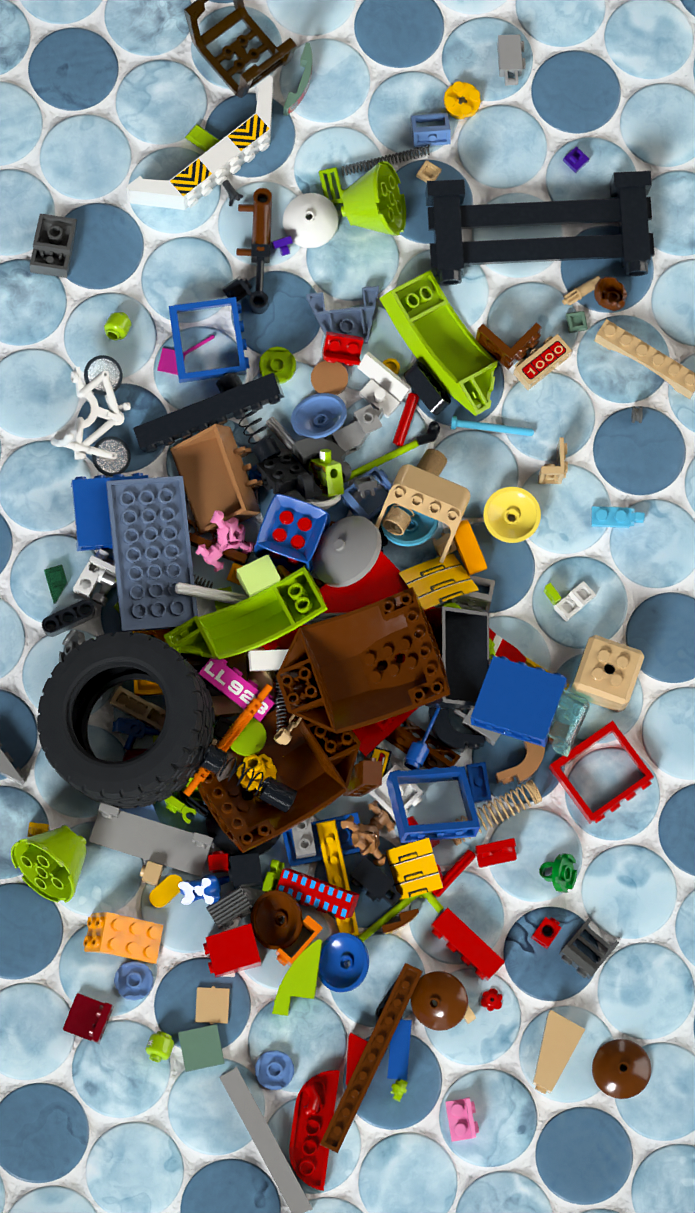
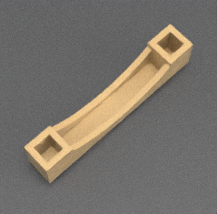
[594,319,695,399]

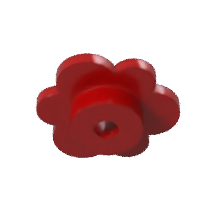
[480,988,503,1011]

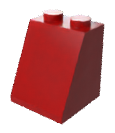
[203,923,261,978]

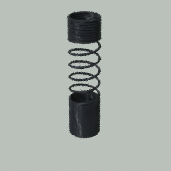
[216,372,281,462]
[200,744,297,813]

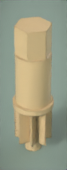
[562,276,601,306]

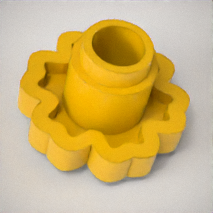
[236,754,277,791]

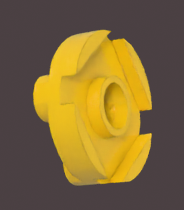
[444,81,480,119]

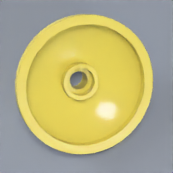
[483,487,541,543]

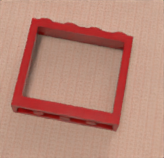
[549,721,654,824]

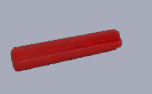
[393,393,419,446]
[432,850,476,897]

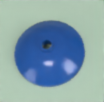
[318,933,369,992]

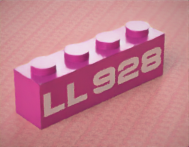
[199,658,275,722]

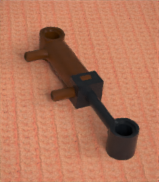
[236,188,272,314]

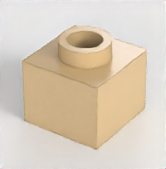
[140,861,163,886]

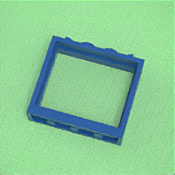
[169,297,250,383]
[386,766,480,843]

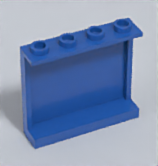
[71,473,148,551]
[471,656,567,747]

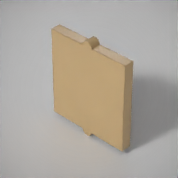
[195,986,230,1025]

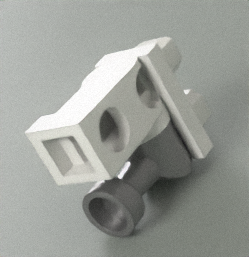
[73,549,117,606]

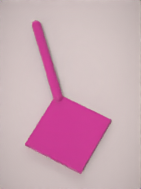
[157,335,215,375]

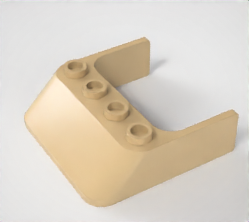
[375,464,470,564]

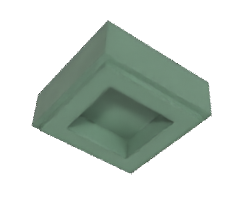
[565,311,588,333]

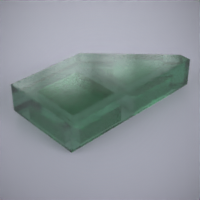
[44,565,68,604]

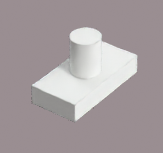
[359,379,400,418]

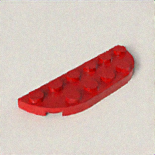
[289,1070,340,1191]

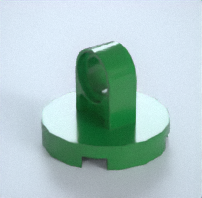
[539,853,577,893]

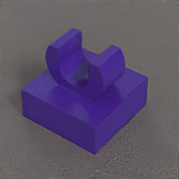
[563,146,589,173]
[271,236,293,256]

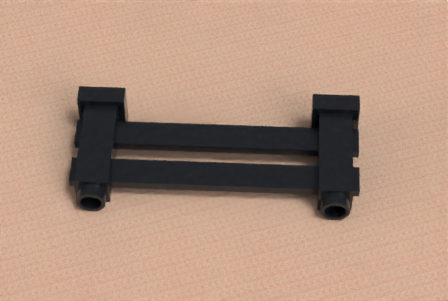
[425,171,655,285]

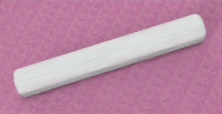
[175,582,248,604]

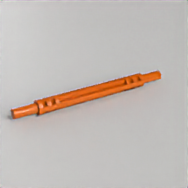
[183,684,273,797]

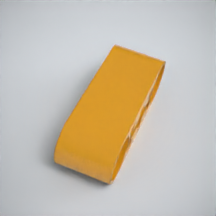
[449,519,487,576]

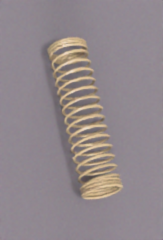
[450,780,542,846]

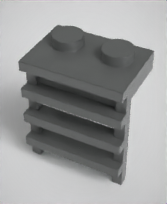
[559,918,619,979]

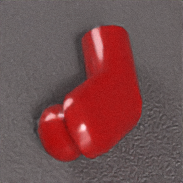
[304,1085,321,1116]

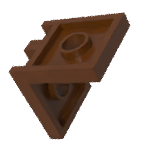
[476,322,542,370]

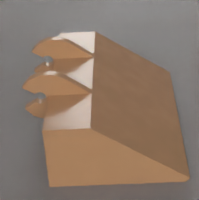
[170,424,263,535]

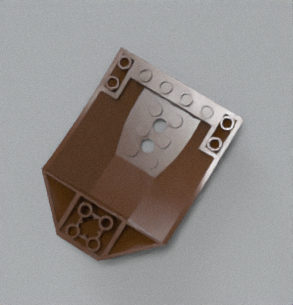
[276,587,451,734]
[197,703,361,853]

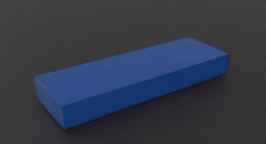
[387,1019,412,1080]

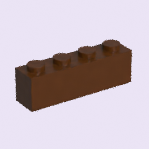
[343,758,382,797]

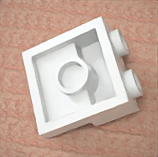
[369,765,423,821]

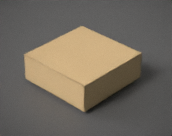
[416,160,442,183]

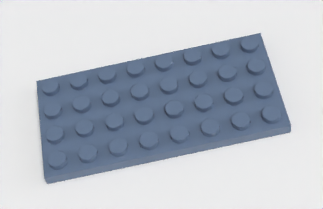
[106,476,198,632]

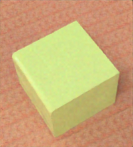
[237,555,280,598]

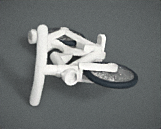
[51,355,131,476]

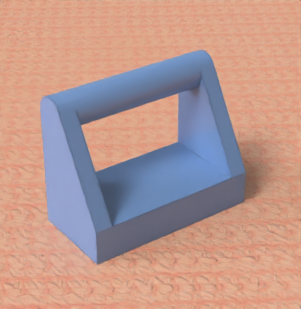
[411,113,451,147]

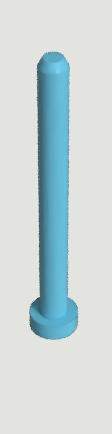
[450,416,534,436]

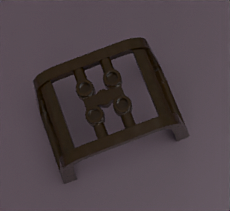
[184,0,297,98]

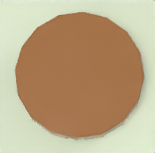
[311,360,348,396]

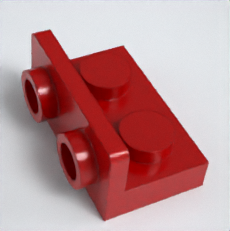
[322,331,364,366]
[475,838,517,868]

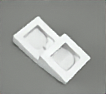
[553,581,596,622]

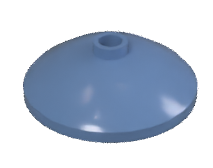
[291,393,347,439]

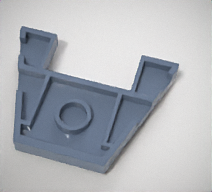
[306,286,379,344]

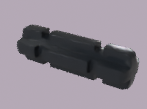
[177,788,210,817]

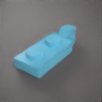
[591,506,645,528]

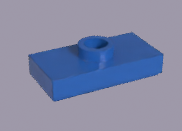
[466,762,492,803]

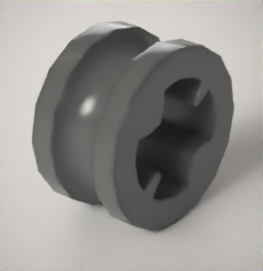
[631,406,643,423]

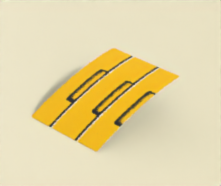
[399,554,479,610]
[386,838,443,900]

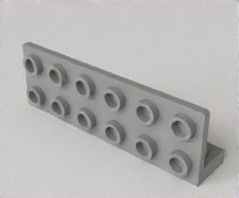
[89,803,213,876]

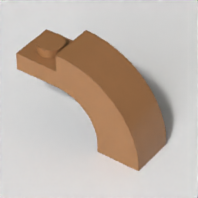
[495,741,545,785]

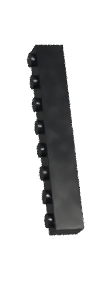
[133,373,284,453]

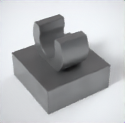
[354,475,378,498]

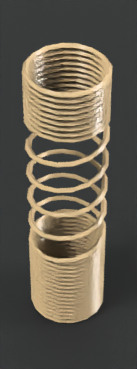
[382,449,447,535]

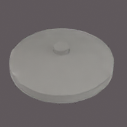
[312,516,382,587]

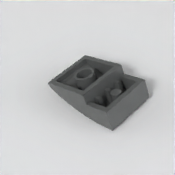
[30,213,77,278]

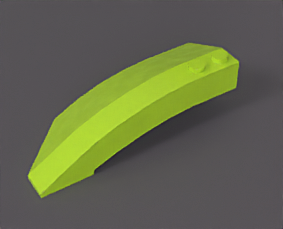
[379,270,498,416]
[164,567,328,660]

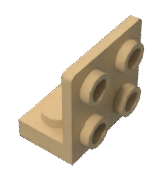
[538,437,568,484]

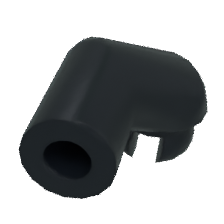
[417,421,440,445]

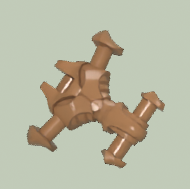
[341,800,396,866]

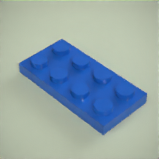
[282,812,360,868]

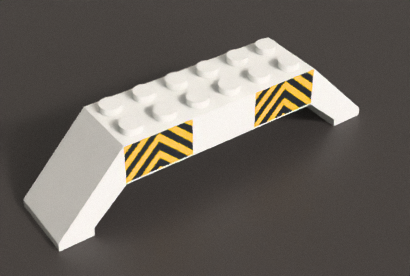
[126,75,273,210]

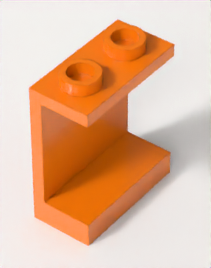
[275,915,323,966]

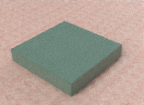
[178,1024,225,1072]

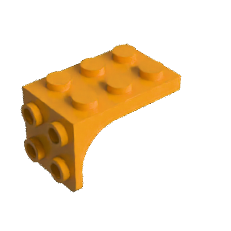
[83,912,163,964]

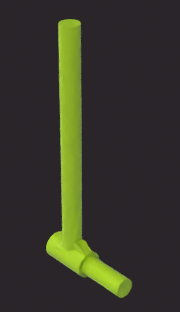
[343,439,419,487]
[358,891,444,942]

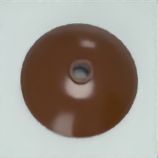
[251,890,303,950]
[411,971,468,1031]
[592,1039,651,1099]

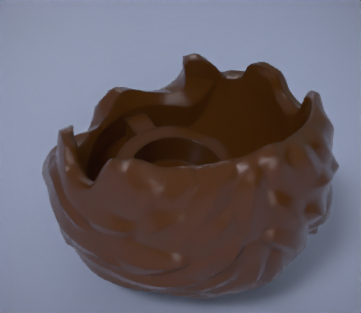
[594,277,627,311]

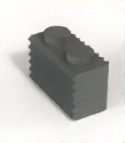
[206,887,252,930]

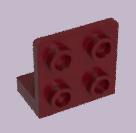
[63,993,114,1044]

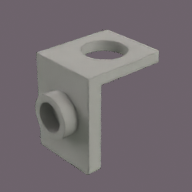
[353,404,382,435]

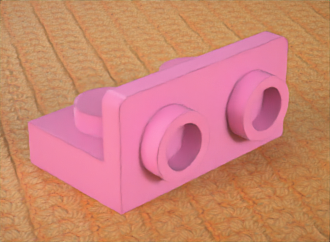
[445,1097,479,1142]

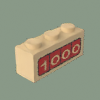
[513,334,572,390]

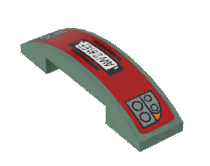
[283,42,312,116]

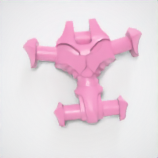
[196,510,255,572]

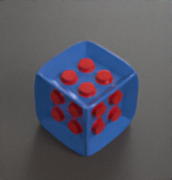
[254,494,330,573]

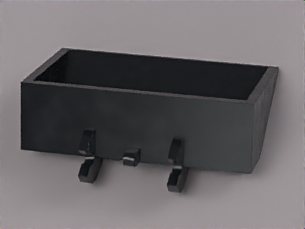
[425,606,489,708]

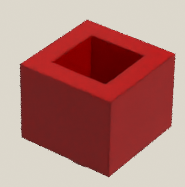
[208,851,229,873]

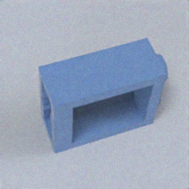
[341,466,393,521]

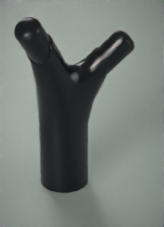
[222,180,243,206]

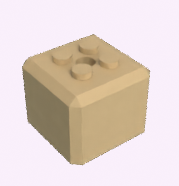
[570,635,644,712]

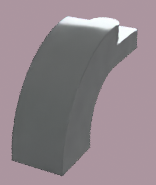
[292,438,352,483]

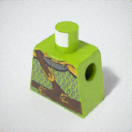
[309,449,344,497]

